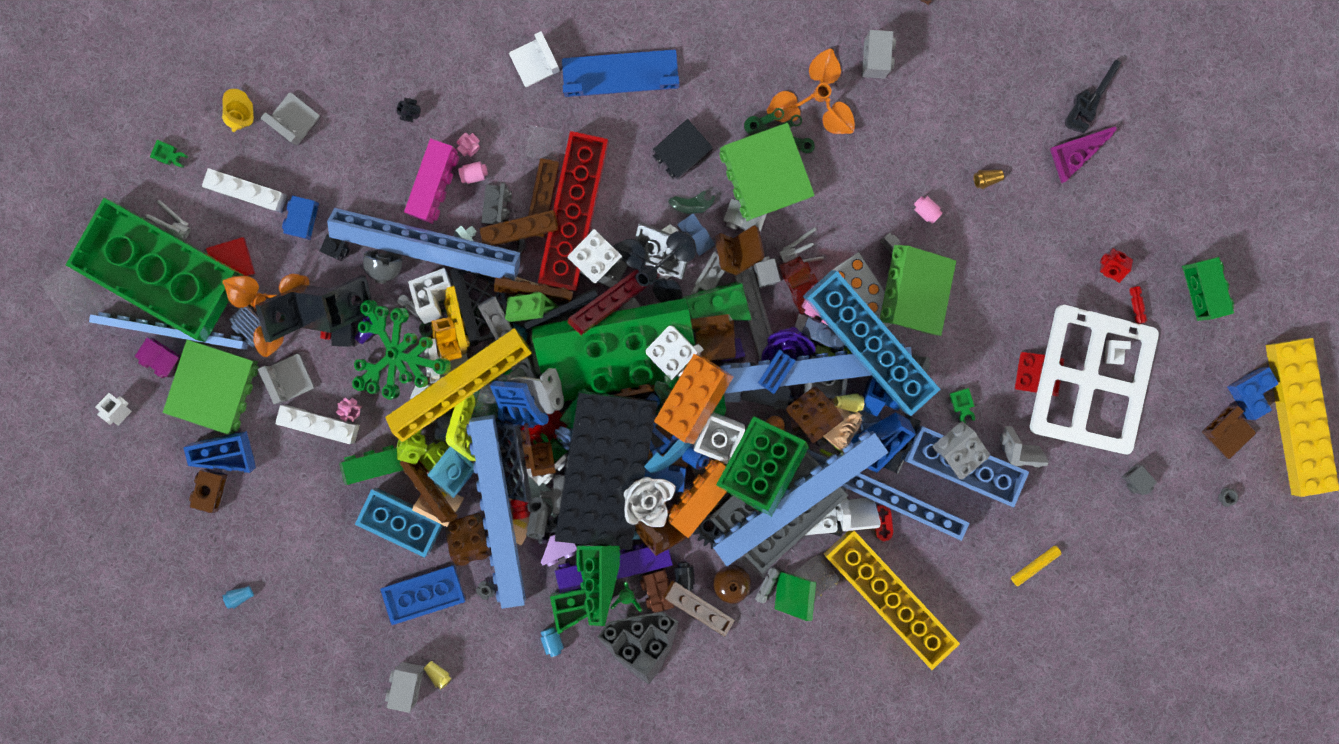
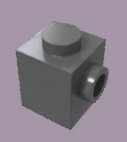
[1122,464,1157,495]

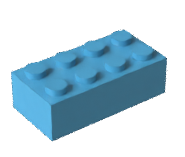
[355,487,443,558]

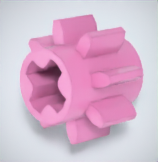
[456,133,480,157]
[336,398,362,422]

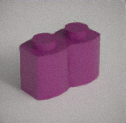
[134,337,181,378]

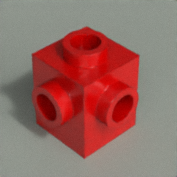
[1100,248,1133,283]

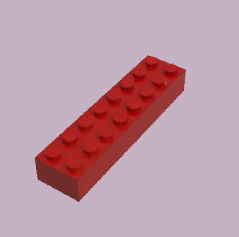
[538,131,609,292]

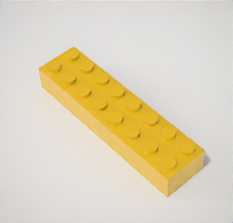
[1266,338,1339,497]
[824,530,960,670]

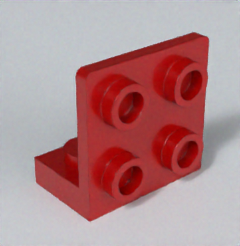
[1015,352,1065,397]

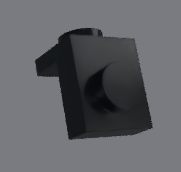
[538,518,558,544]

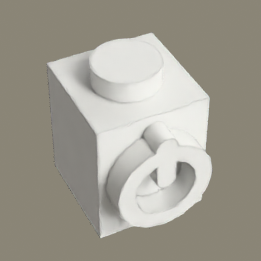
[95,393,132,426]

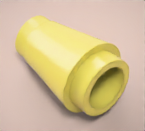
[834,393,864,412]
[424,661,452,690]

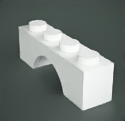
[202,168,287,213]
[275,405,360,444]

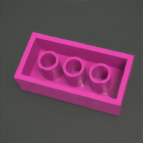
[404,138,459,224]

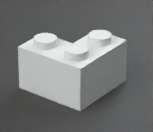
[408,268,454,324]

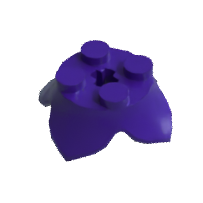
[761,327,816,363]

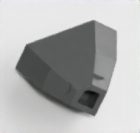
[597,611,678,684]

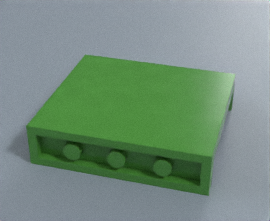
[719,123,815,221]
[880,245,956,336]
[163,339,259,435]

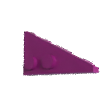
[1050,126,1117,183]

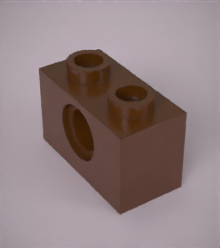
[189,469,228,513]

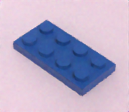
[380,565,466,625]

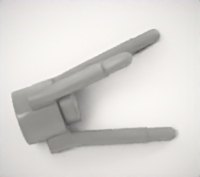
[146,200,191,241]
[780,228,824,267]

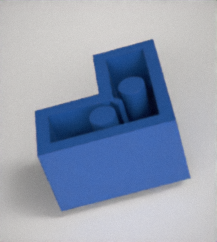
[1227,367,1279,420]
[863,375,900,417]

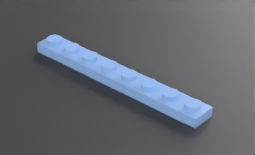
[89,312,248,349]

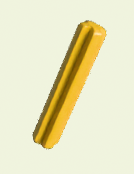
[1011,546,1062,586]

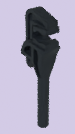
[1065,60,1122,133]

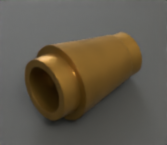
[973,169,1004,189]

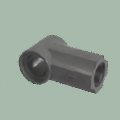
[526,497,552,539]

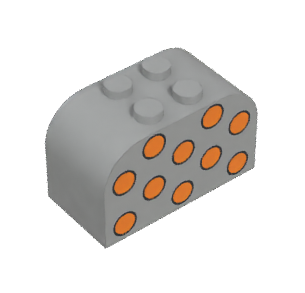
[827,252,891,327]

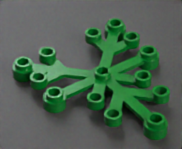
[352,300,451,400]

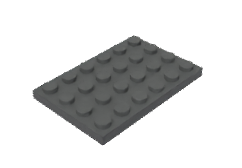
[709,451,848,574]

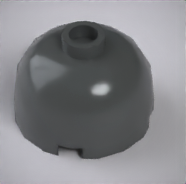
[363,250,403,283]

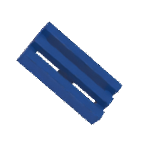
[757,350,796,394]

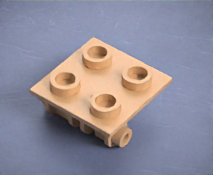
[823,398,862,452]

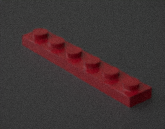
[568,265,660,336]

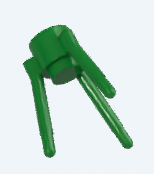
[610,582,642,612]

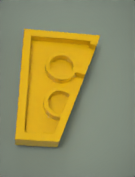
[444,286,470,355]

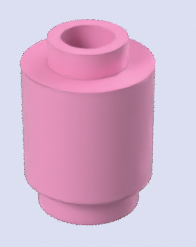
[458,161,488,184]
[914,196,943,224]

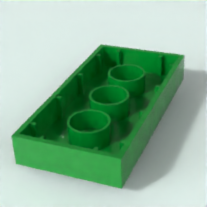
[65,198,243,342]
[532,298,695,401]

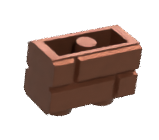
[640,568,675,613]

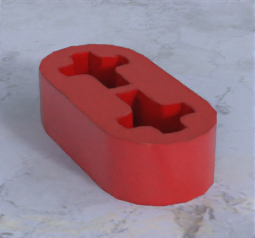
[874,504,893,541]

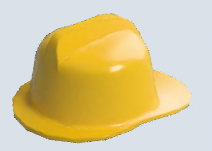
[222,89,254,132]

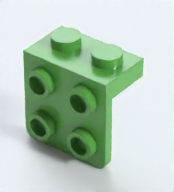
[505,292,559,322]

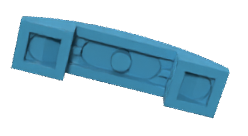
[644,439,691,474]

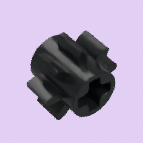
[396,98,421,122]

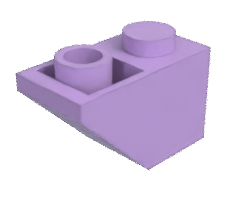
[541,533,578,567]

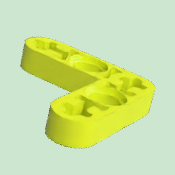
[446,394,476,461]

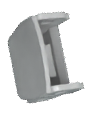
[506,368,564,414]

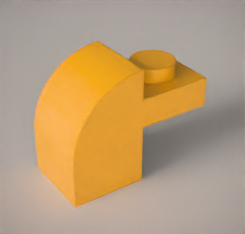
[431,317,462,361]

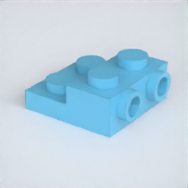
[428,447,474,498]

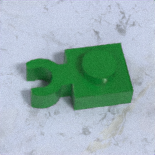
[150,140,188,168]
[949,388,975,423]
[533,433,568,464]

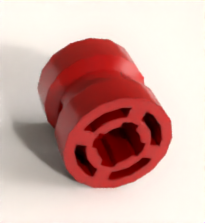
[509,499,530,520]

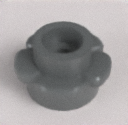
[1218,488,1238,507]
[476,581,495,600]

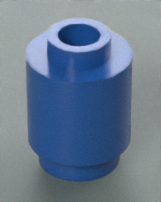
[681,444,709,470]

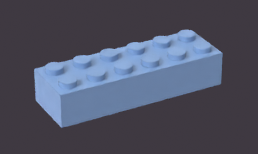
[904,426,1029,507]

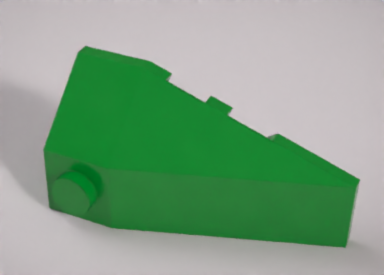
[577,546,620,626]

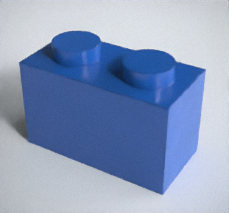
[282,196,319,240]

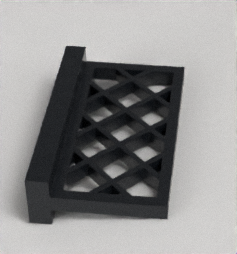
[450,268,514,347]
[524,288,599,333]
[495,419,532,502]

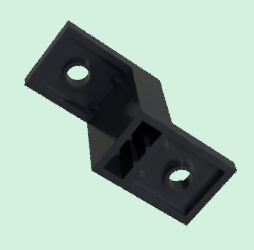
[255,275,372,342]

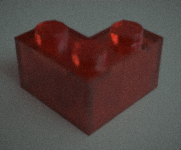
[779,256,818,315]

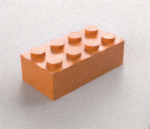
[654,354,734,444]
[667,459,727,538]

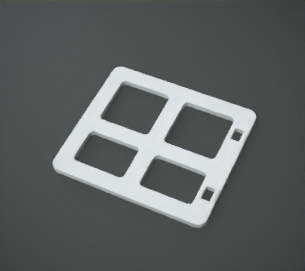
[1030,305,1159,454]

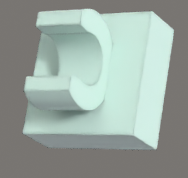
[453,226,477,241]

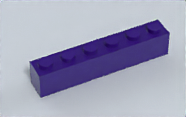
[555,543,673,593]

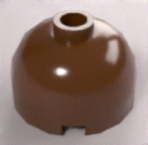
[713,565,751,604]

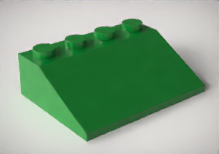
[716,416,809,517]

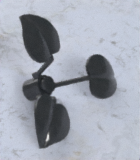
[613,231,696,303]

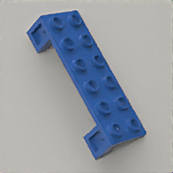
[562,50,679,97]

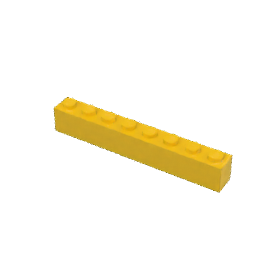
[385,328,532,442]

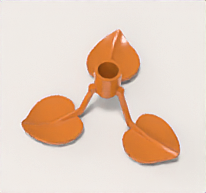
[767,49,855,134]
[223,274,309,357]

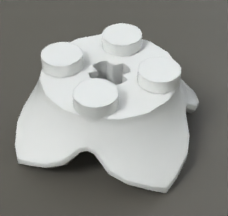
[624,477,676,527]

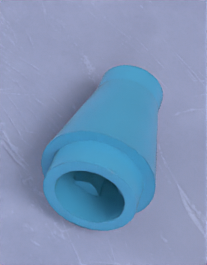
[222,586,254,609]

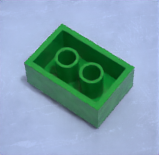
[1182,257,1234,321]

